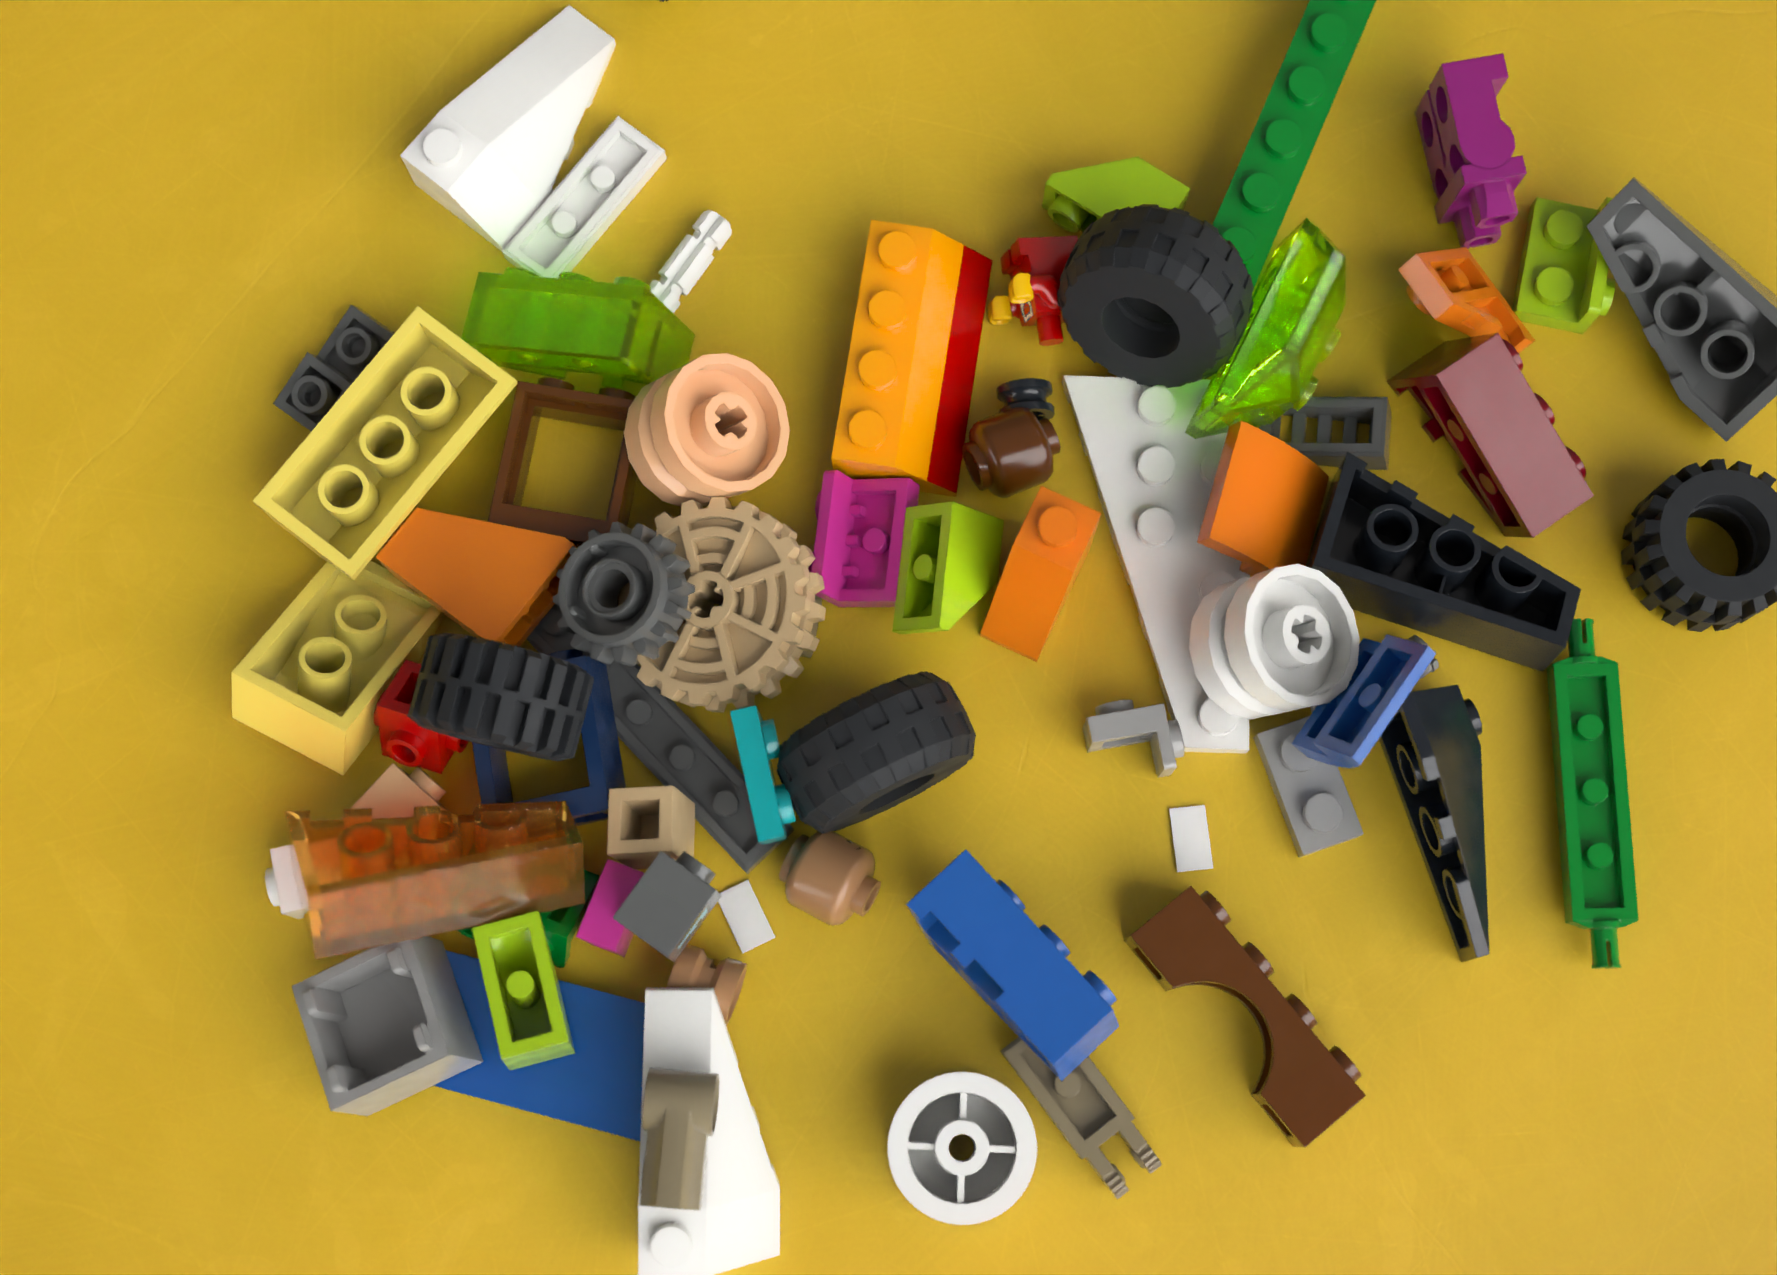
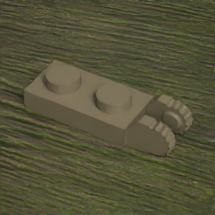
[1000,1037,1162,1200]

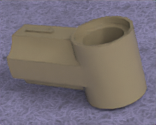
[640,1068,720,1211]

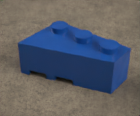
[906,849,1119,1081]

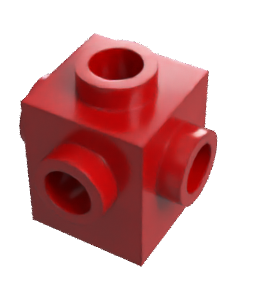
[374,660,469,774]

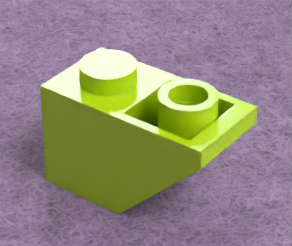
[1042,157,1190,233]

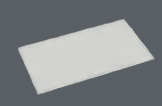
[1169,805,1213,872]
[718,880,776,954]

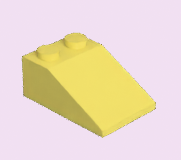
[231,560,445,775]

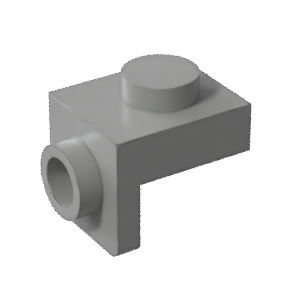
[1082,700,1184,778]

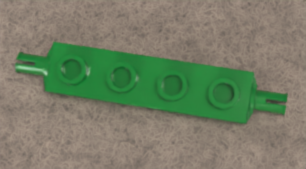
[1547,618,1639,969]

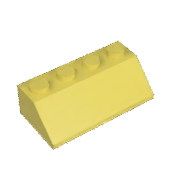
[253,306,518,580]

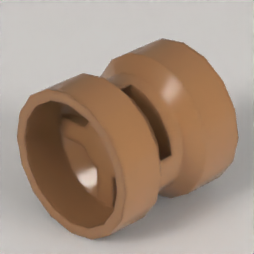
[667,944,747,1026]

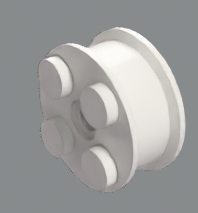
[888,1072,1037,1225]

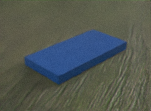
[433,950,645,1141]

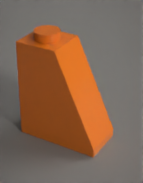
[980,486,1102,662]
[376,508,577,647]

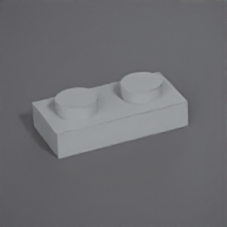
[1253,716,1364,858]

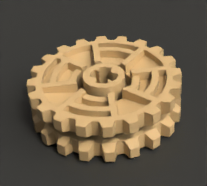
[618,496,826,713]

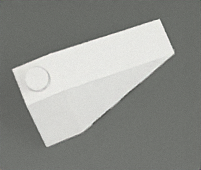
[400,5,616,251]
[638,987,780,1275]

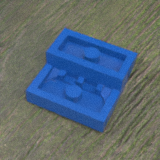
[1292,634,1436,768]

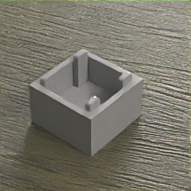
[292,930,484,1116]

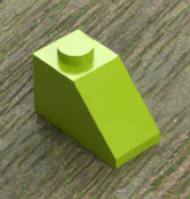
[892,501,1004,634]
[472,911,575,1070]

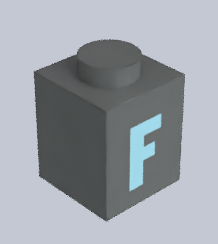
[613,851,721,962]

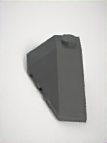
[1587,177,1777,442]

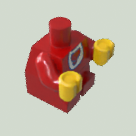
[987,236,1078,346]

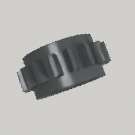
[553,522,695,667]

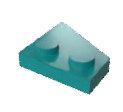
[730,705,796,845]

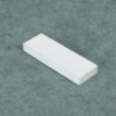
[502,116,667,294]

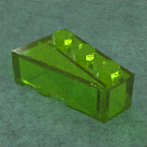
[461,267,695,390]

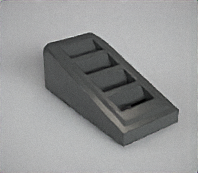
[1259,397,1391,470]

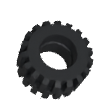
[1621,459,1777,632]
[408,633,594,761]

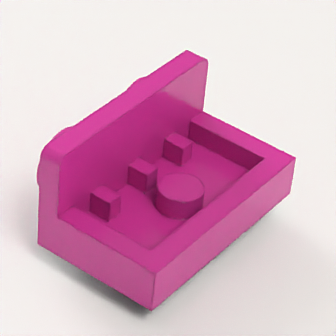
[808,470,920,607]

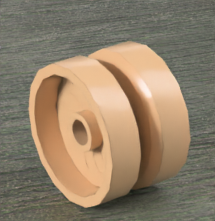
[624,353,790,507]

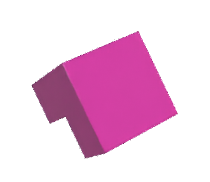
[576,859,644,957]

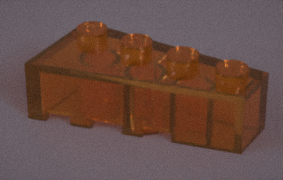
[285,801,585,959]

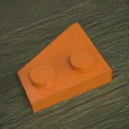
[1398,247,1535,353]

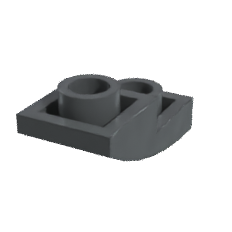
[273,305,394,431]

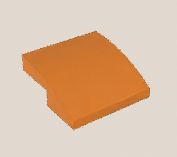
[1197,420,1329,576]

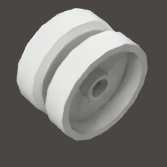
[1189,564,1360,720]

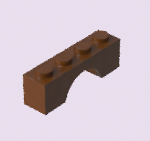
[1124,886,1366,1148]

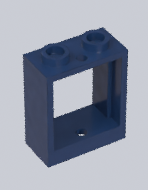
[472,649,626,840]

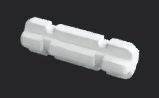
[641,210,732,321]

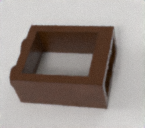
[488,377,638,548]

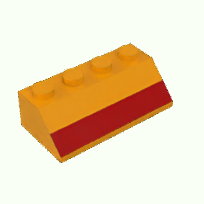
[831,220,993,497]

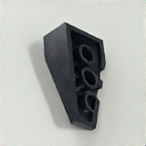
[1379,684,1489,962]

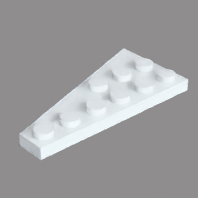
[1062,375,1250,754]

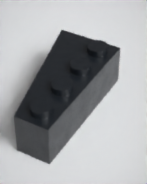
[1306,452,1581,672]

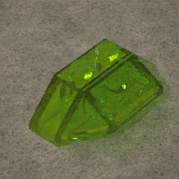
[1185,218,1346,439]

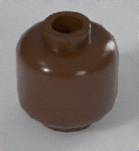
[962,407,1060,498]

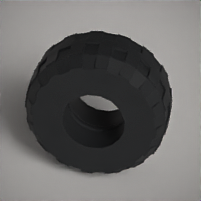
[1057,204,1254,388]
[776,671,976,833]

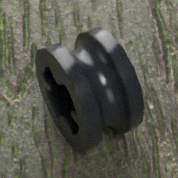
[996,378,1055,420]

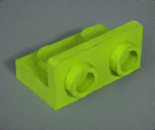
[1512,197,1615,334]

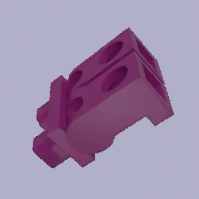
[1415,53,1527,248]

